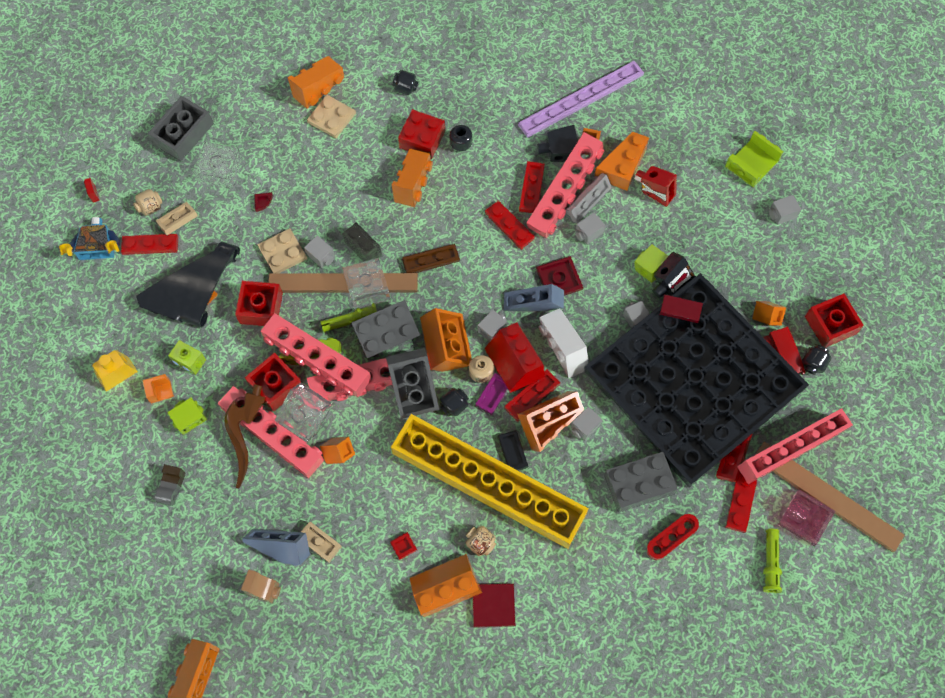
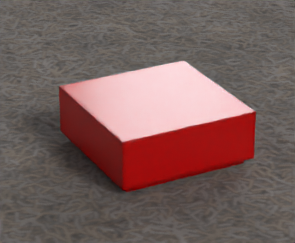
[84,178,100,203]
[390,532,418,560]

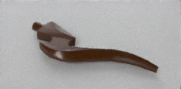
[224,384,266,489]

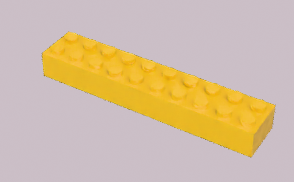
[391,414,589,549]

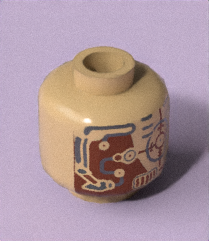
[133,189,163,216]
[469,355,494,383]
[466,526,496,556]

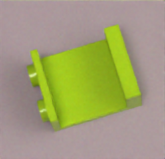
[725,131,784,188]

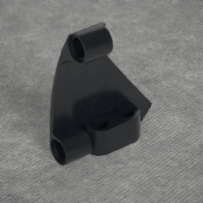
[136,241,240,328]

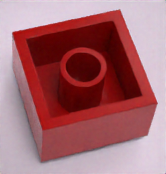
[398,109,446,159]
[235,280,283,326]
[805,293,864,348]
[244,352,303,412]

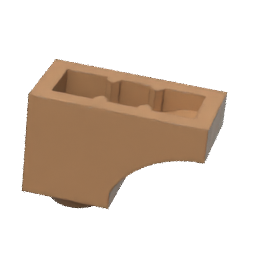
[241,569,281,603]

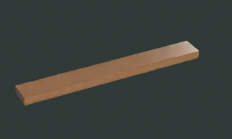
[268,273,418,293]
[754,441,905,552]

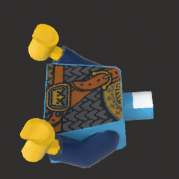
[59,217,120,260]

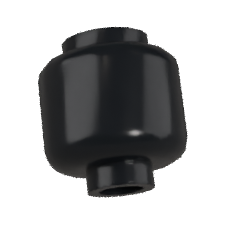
[392,70,419,95]
[449,125,473,151]
[802,345,831,375]
[440,387,469,416]

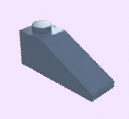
[504,284,564,311]
[242,529,310,566]

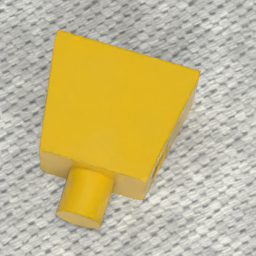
[92,350,138,392]

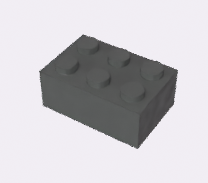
[148,96,214,162]
[350,300,420,358]
[386,348,439,419]
[604,452,678,513]

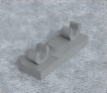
[565,173,612,224]

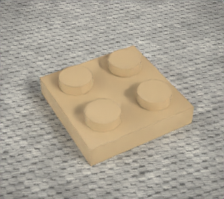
[307,95,356,138]
[258,228,307,273]

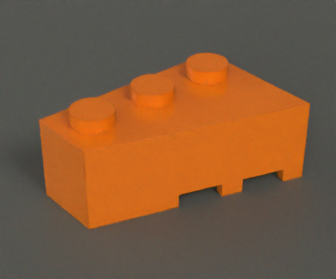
[287,56,344,109]
[594,132,649,191]
[392,149,433,207]
[517,391,584,452]

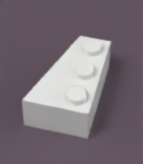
[539,308,588,378]

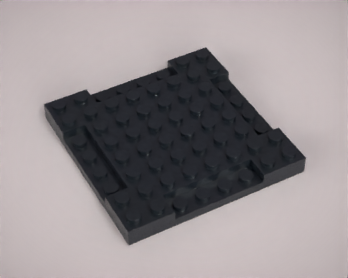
[584,273,809,488]

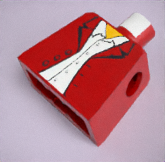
[635,166,677,207]

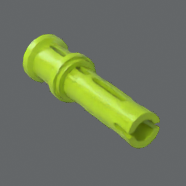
[320,303,377,333]
[763,528,782,593]

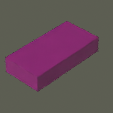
[475,373,508,415]

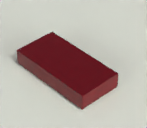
[660,295,703,323]

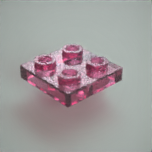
[778,490,835,547]

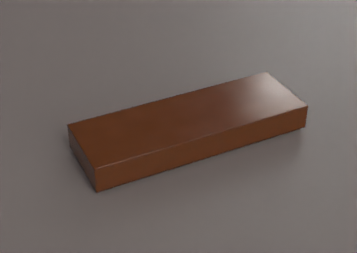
[402,244,460,273]

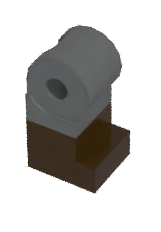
[155,464,186,506]

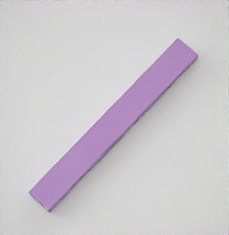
[518,61,644,138]

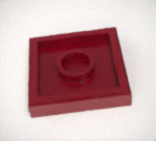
[536,256,584,296]
[473,584,516,628]

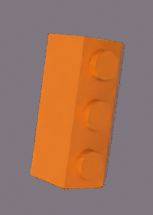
[420,308,472,372]
[410,554,482,617]
[168,639,220,698]

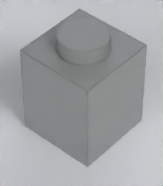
[769,195,801,225]
[575,212,606,245]
[304,235,335,268]
[623,301,649,328]
[477,310,507,342]
[571,407,603,441]

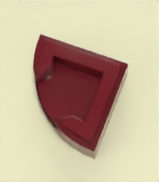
[254,192,273,212]

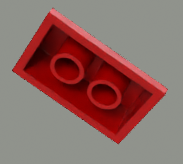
[484,322,545,393]

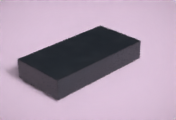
[498,430,529,471]

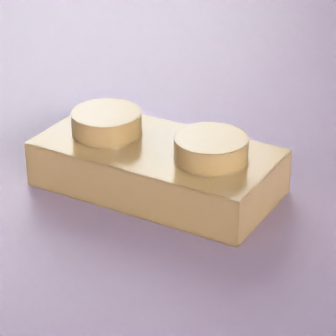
[156,201,198,235]
[301,521,342,563]

